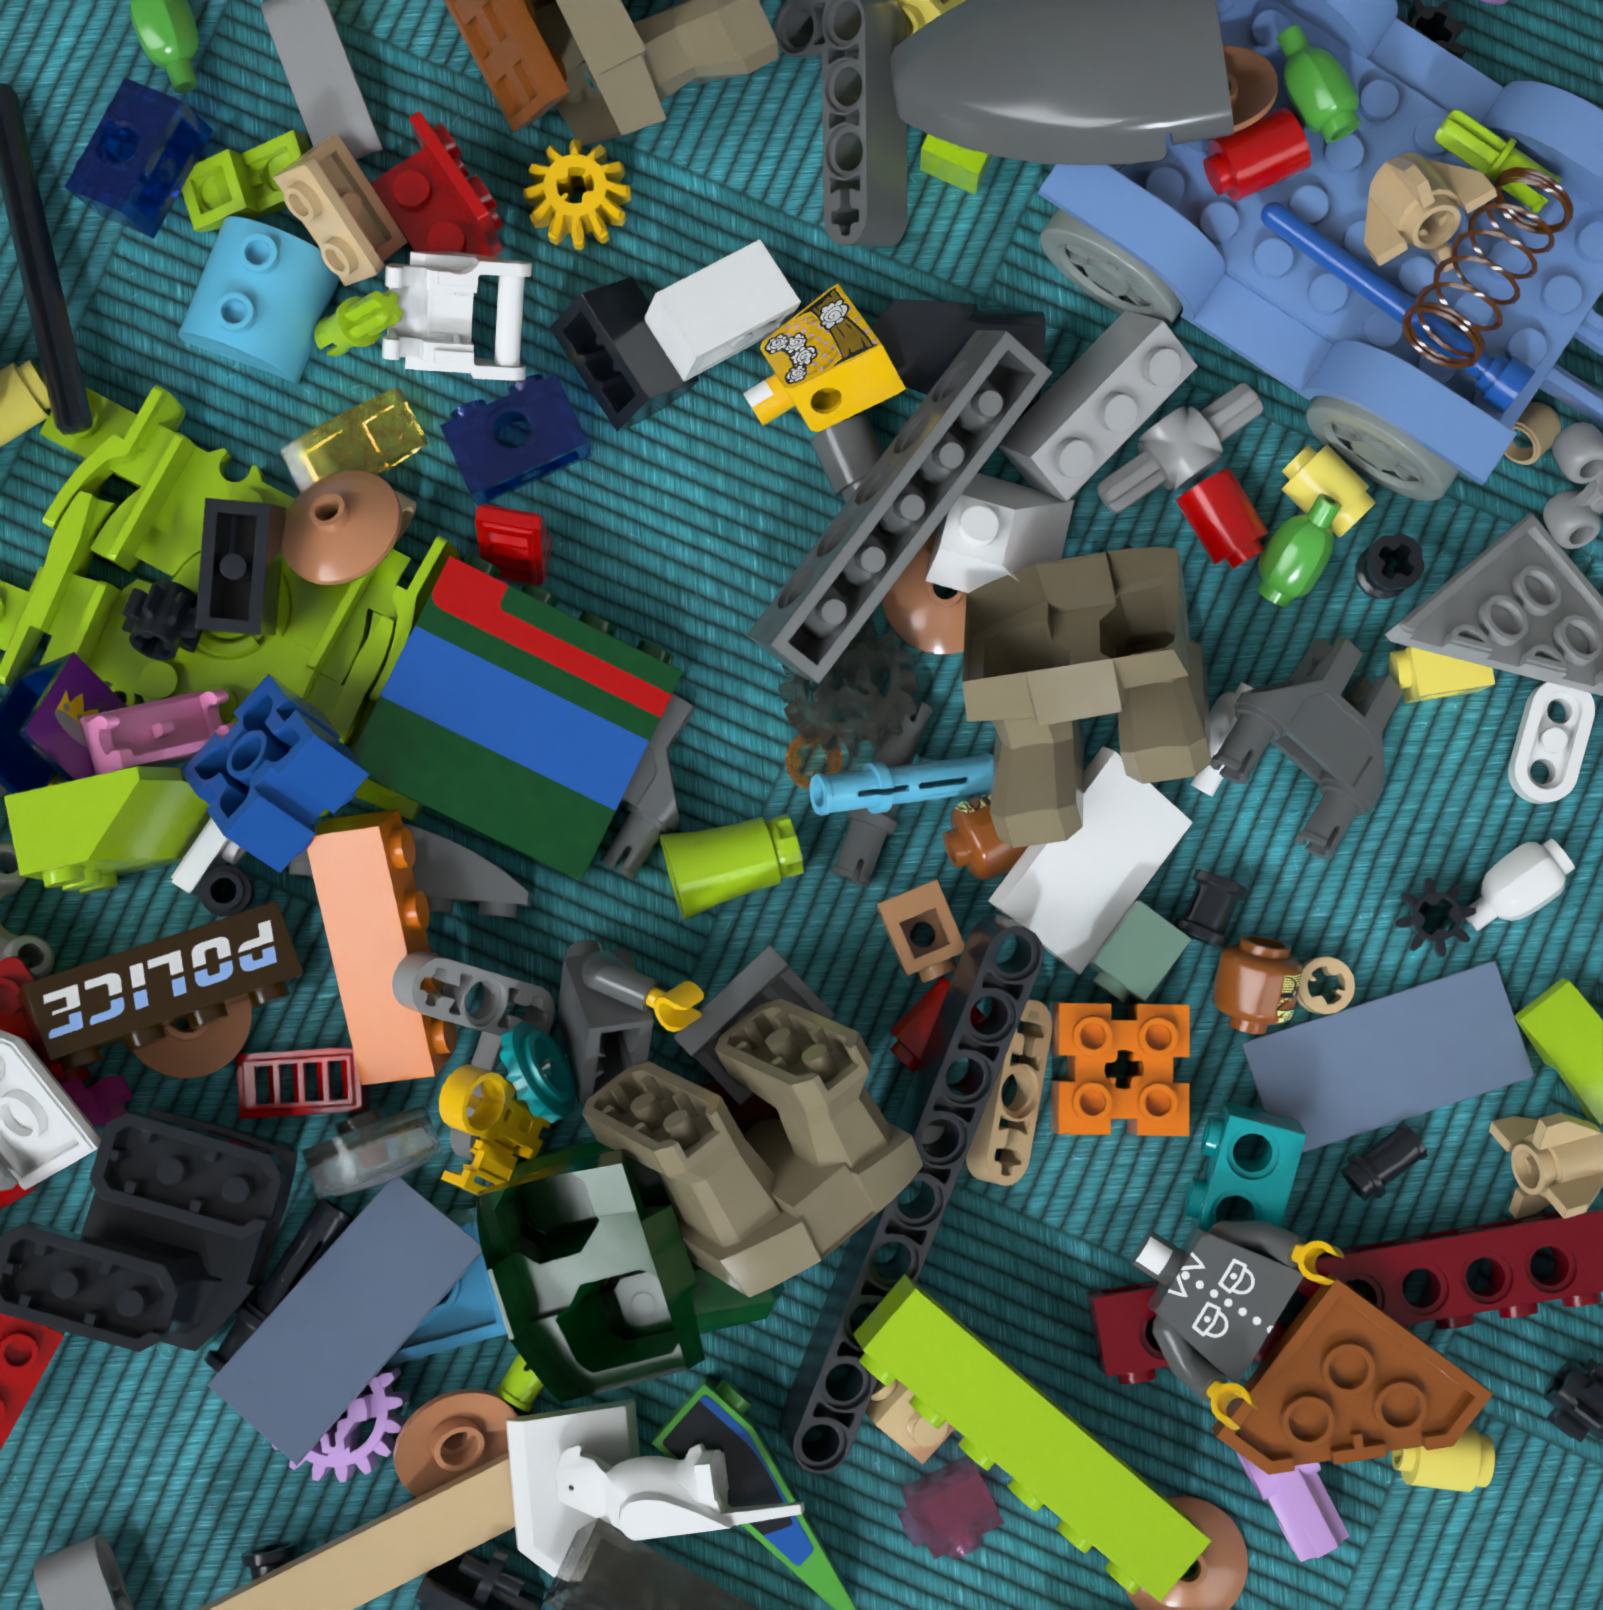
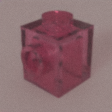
[897,1454,1004,1560]

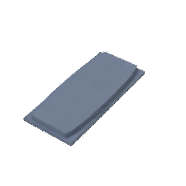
[1241,961,1535,1153]
[207,1174,482,1466]

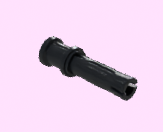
[204,1196,355,1372]

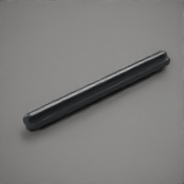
[0,83,93,435]

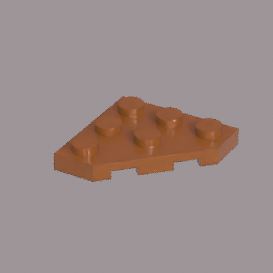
[1211,1272,1493,1475]

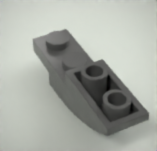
[289,812,535,918]

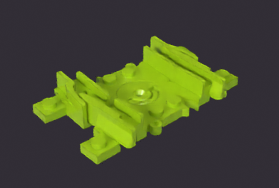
[0,385,461,822]

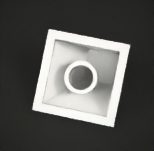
[925,473,1074,593]

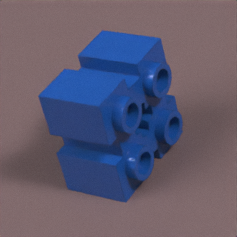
[181,674,370,873]

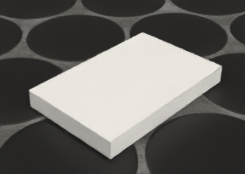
[988,746,1193,975]

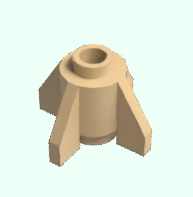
[1364,152,1497,273]
[1489,1112,1603,1219]

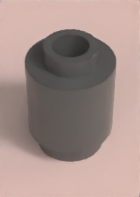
[811,414,885,503]

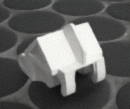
[382,251,532,381]

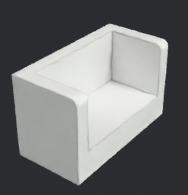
[645,239,801,382]

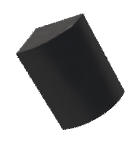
[550,277,699,432]

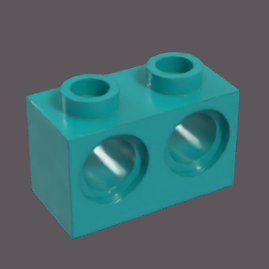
[1184,1101,1307,1232]

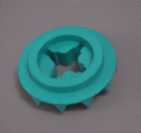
[500,1022,575,1124]

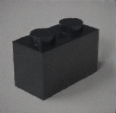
[195,498,286,635]

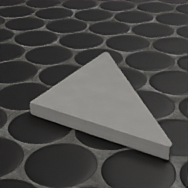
[1385,512,1603,696]

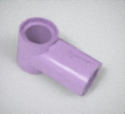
[1236,1452,1350,1562]

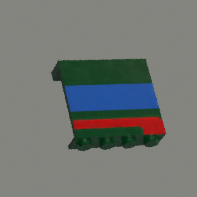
[352,554,683,881]

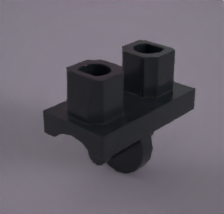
[415,1546,544,1610]

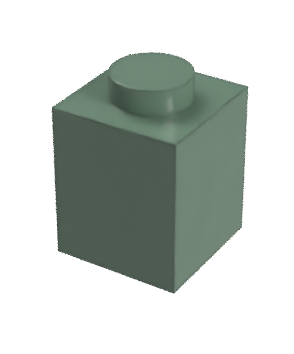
[1088,900,1192,1004]

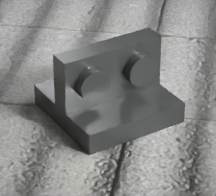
[673,945,835,1106]

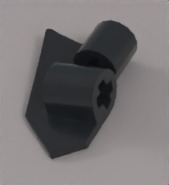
[870,299,1046,428]

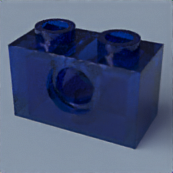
[65,78,214,239]
[440,374,592,506]

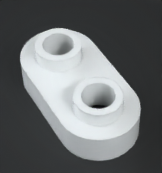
[1508,682,1595,804]

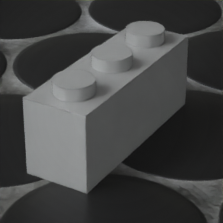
[998,310,1198,502]

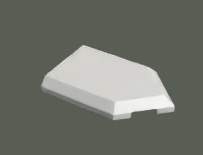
[0,1030,102,1190]
[506,1399,640,1597]

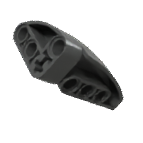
[890,0,1234,165]

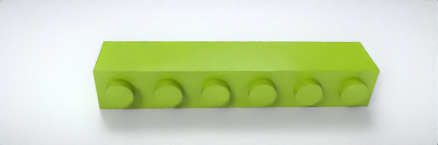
[853,1274,1211,1602]

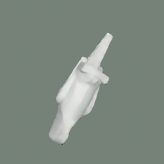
[555,1442,805,1541]

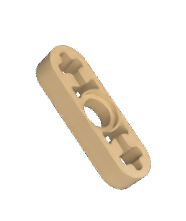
[966,999,1053,1186]

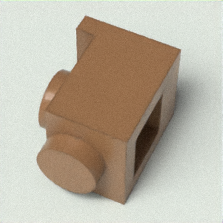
[875,879,965,983]

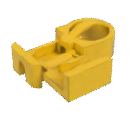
[439,1064,551,1195]

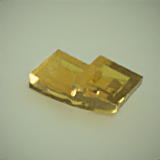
[280,388,429,493]

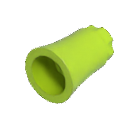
[660,814,804,921]

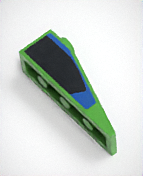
[652,1375,857,1610]

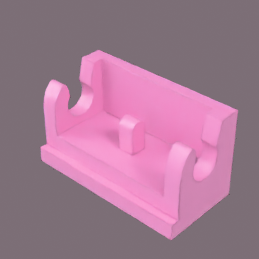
[79,689,236,775]

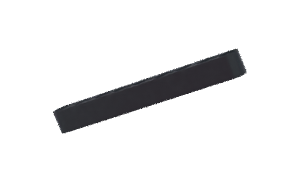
[779,915,1044,1474]

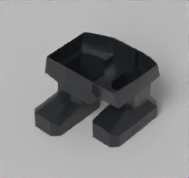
[0,1108,298,1352]

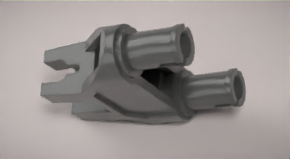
[1210,638,1404,860]
[599,694,695,881]

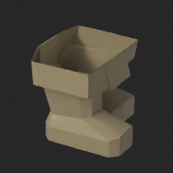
[531,0,779,146]
[962,547,1212,848]
[582,998,923,1297]

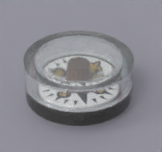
[301,1105,443,1199]

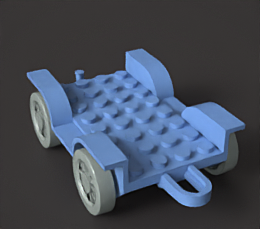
[1038,0,1603,501]

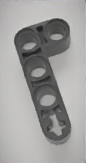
[775,0,908,248]

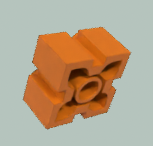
[1051,1003,1190,1136]

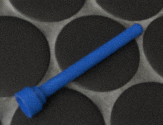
[1261,202,1536,414]

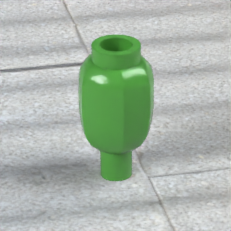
[129,0,199,93]
[1276,25,1361,144]
[1257,494,1342,607]

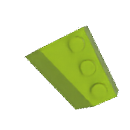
[4,766,211,894]

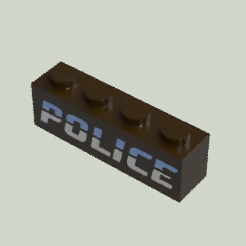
[16,901,303,1073]

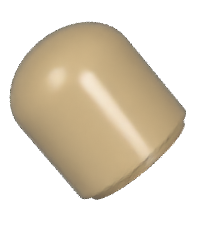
[1504,402,1561,465]

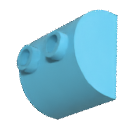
[178,216,340,384]

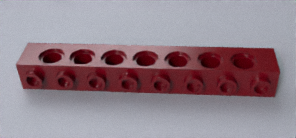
[1086,1206,1603,1384]

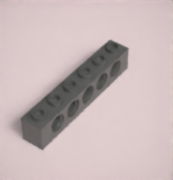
[747,330,1052,684]

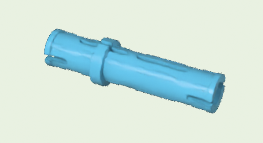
[809,753,994,816]

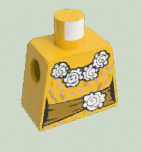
[743,284,906,432]

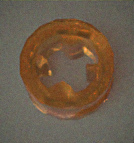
[785,731,842,790]

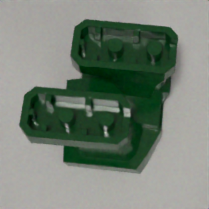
[477,1137,785,1403]

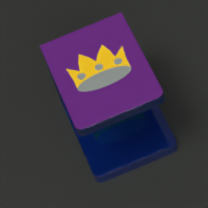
[0,652,128,794]

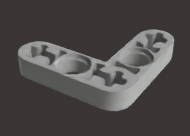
[392,951,555,1162]

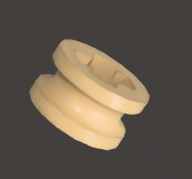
[1296,957,1355,1014]

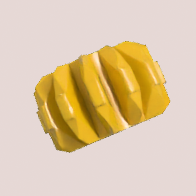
[523,138,631,251]

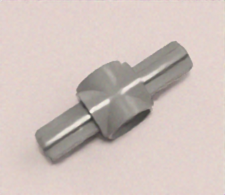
[1096,383,1263,514]

